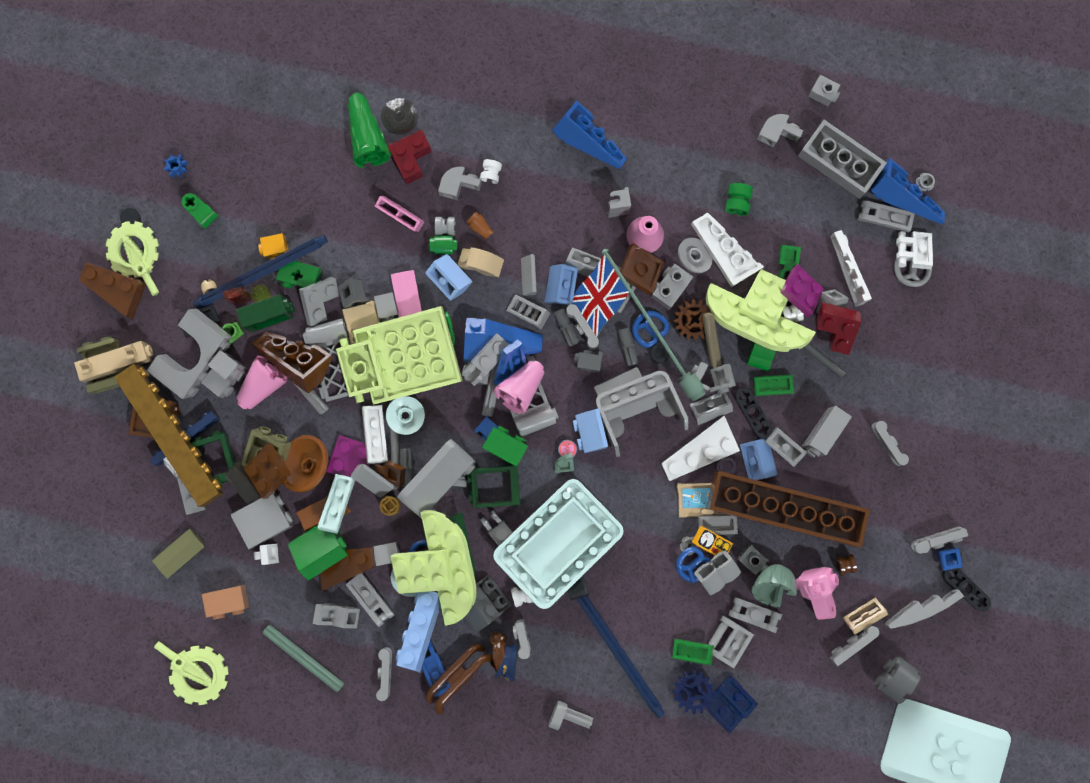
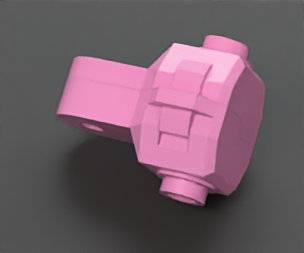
[796,567,839,620]

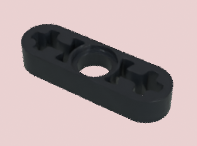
[735,388,772,439]
[942,568,991,611]

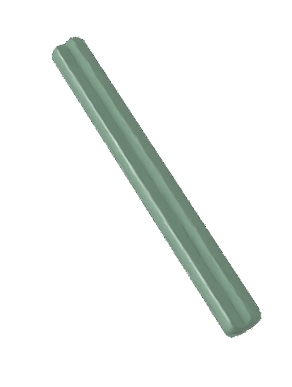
[263,625,344,692]

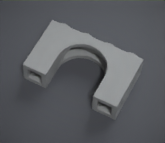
[147,309,232,399]

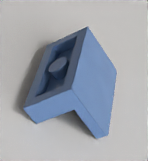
[545,264,578,306]
[740,438,777,480]

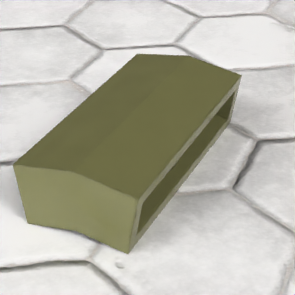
[152,529,206,579]

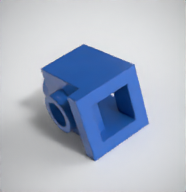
[474,417,498,441]

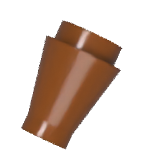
[466,212,493,240]

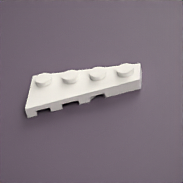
[661,416,740,481]

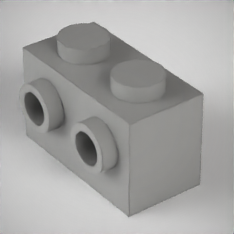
[651,264,693,310]

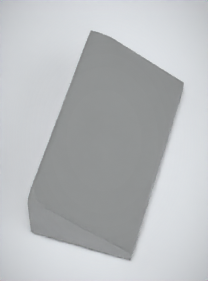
[565,247,601,277]
[521,254,537,295]
[689,393,733,425]
[765,427,807,467]
[351,464,394,497]

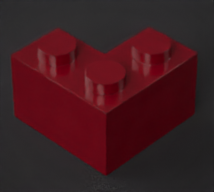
[388,129,432,184]
[816,302,862,355]

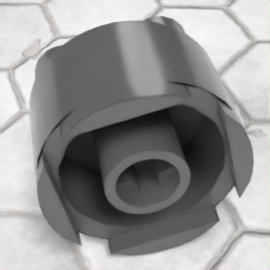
[874,657,921,704]

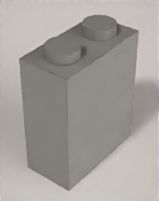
[802,406,852,458]
[231,492,294,549]

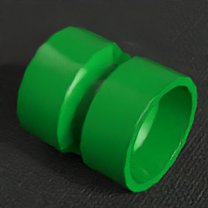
[725,183,753,216]

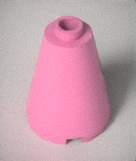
[626,216,664,253]
[236,356,288,409]
[494,361,544,414]

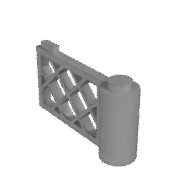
[303,318,350,402]
[510,355,559,437]

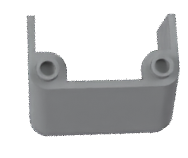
[596,371,688,457]
[397,439,477,519]

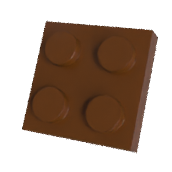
[620,243,664,295]
[244,444,291,499]

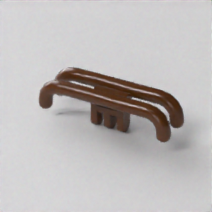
[425,644,493,715]

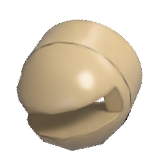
[201,279,217,295]

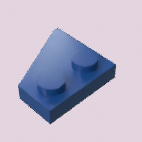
[494,340,527,386]

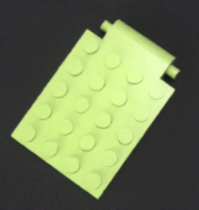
[336,306,463,405]

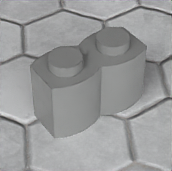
[694,551,741,595]

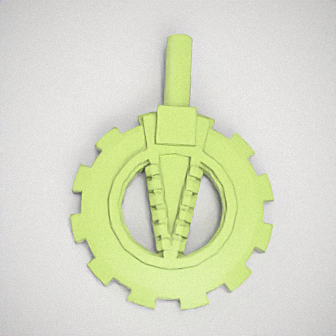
[106,221,159,296]
[154,642,229,705]

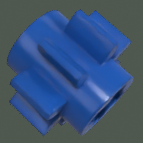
[164,154,189,178]

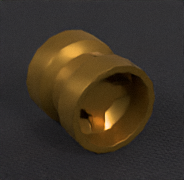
[380,496,401,516]

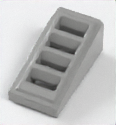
[506,294,550,329]

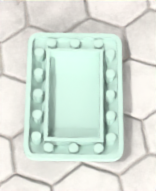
[493,479,623,609]
[880,699,1011,783]

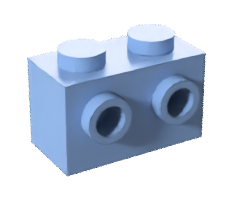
[425,254,473,301]

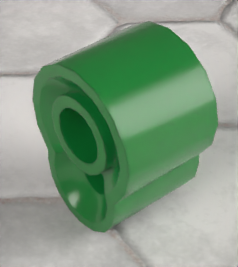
[746,341,776,371]

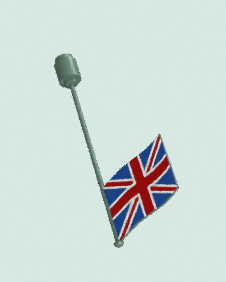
[573,249,706,402]

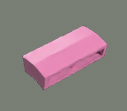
[375,196,424,232]
[391,270,422,318]

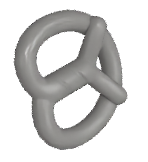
[894,260,932,287]

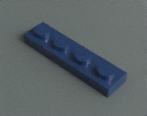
[150,412,220,466]

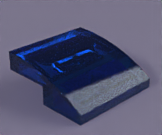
[701,675,758,733]

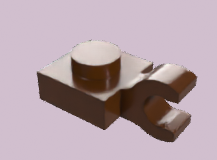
[374,461,406,487]

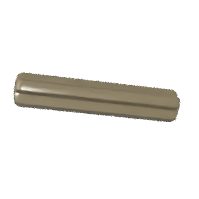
[702,313,722,368]

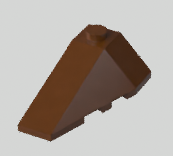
[252,332,332,394]

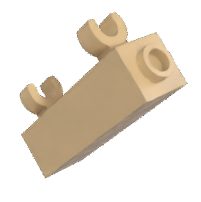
[74,341,153,383]

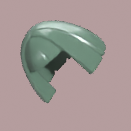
[752,564,797,607]

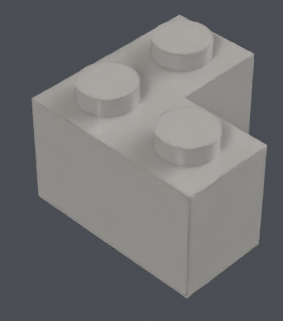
[201,350,247,398]

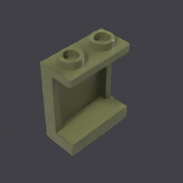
[77,336,121,394]

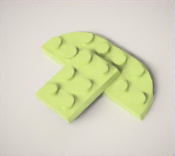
[706,269,816,352]
[390,510,477,625]

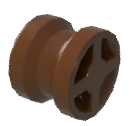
[836,554,857,576]

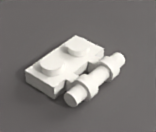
[896,231,933,270]

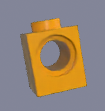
[258,233,289,260]

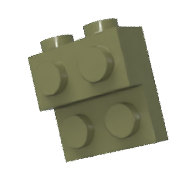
[241,426,291,467]

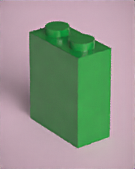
[288,525,348,581]

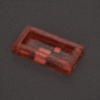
[222,287,251,305]

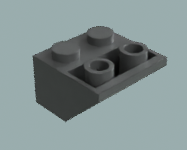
[465,574,512,633]

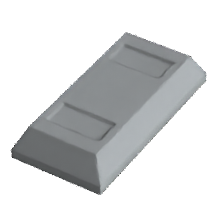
[698,515,738,535]

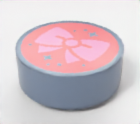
[558,440,577,457]

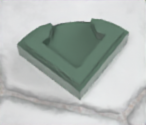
[554,453,574,473]

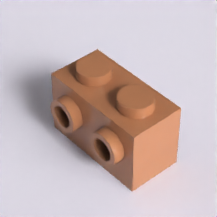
[202,585,249,620]

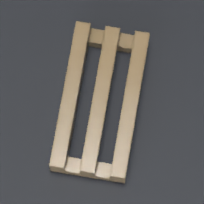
[843,598,888,635]

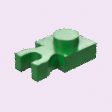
[778,245,801,278]

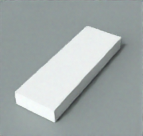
[362,405,388,464]

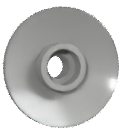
[678,238,713,273]

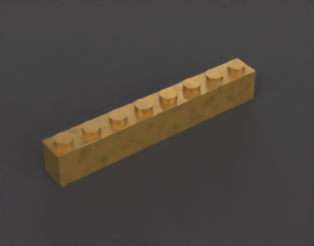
[114,364,224,507]

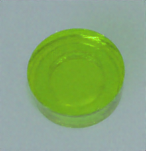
[251,285,271,302]

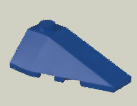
[552,100,627,169]
[871,158,945,224]
[464,318,543,363]

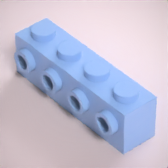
[396,591,441,673]

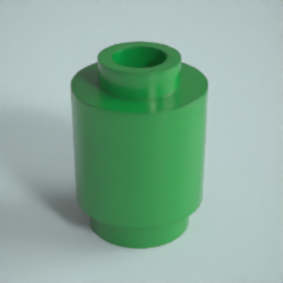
[430,235,457,255]

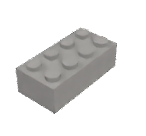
[798,120,887,199]

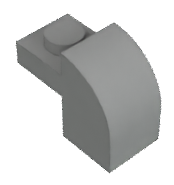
[757,114,803,147]
[438,167,482,200]
[313,603,360,628]

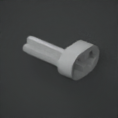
[548,701,593,730]

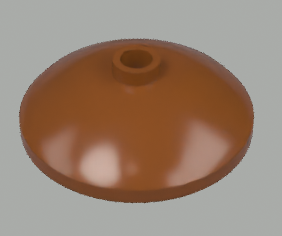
[283,435,328,493]

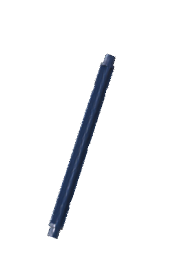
[193,235,328,309]
[576,596,665,718]

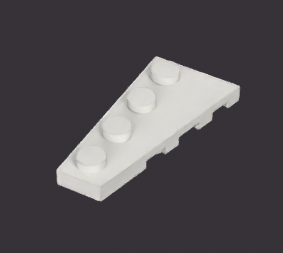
[691,213,764,287]
[830,230,872,307]

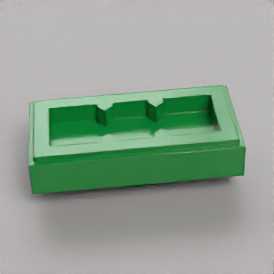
[753,374,794,396]
[672,639,714,665]

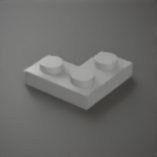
[299,277,339,326]

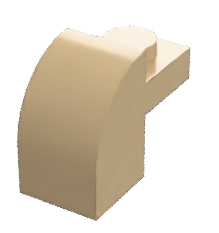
[458,248,504,277]

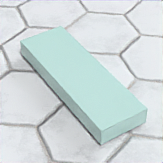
[318,474,355,534]

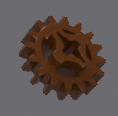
[673,299,712,342]

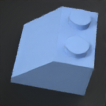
[573,408,608,454]

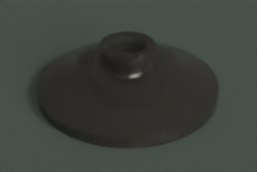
[381,98,418,135]

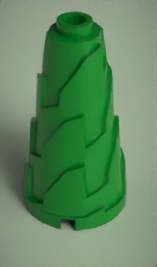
[348,93,391,168]

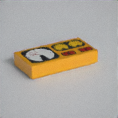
[692,525,733,556]

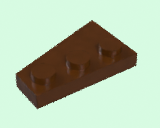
[320,547,375,591]

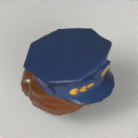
[489,632,518,682]

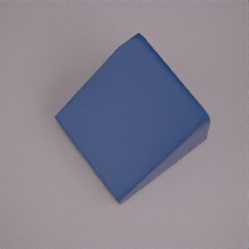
[936,547,963,571]

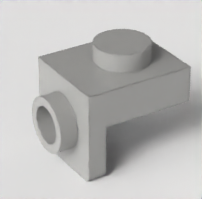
[691,362,710,392]
[710,364,736,394]

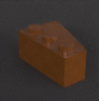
[79,263,146,320]

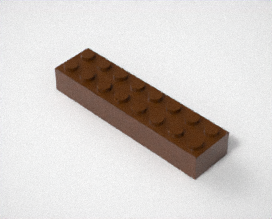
[706,471,870,548]

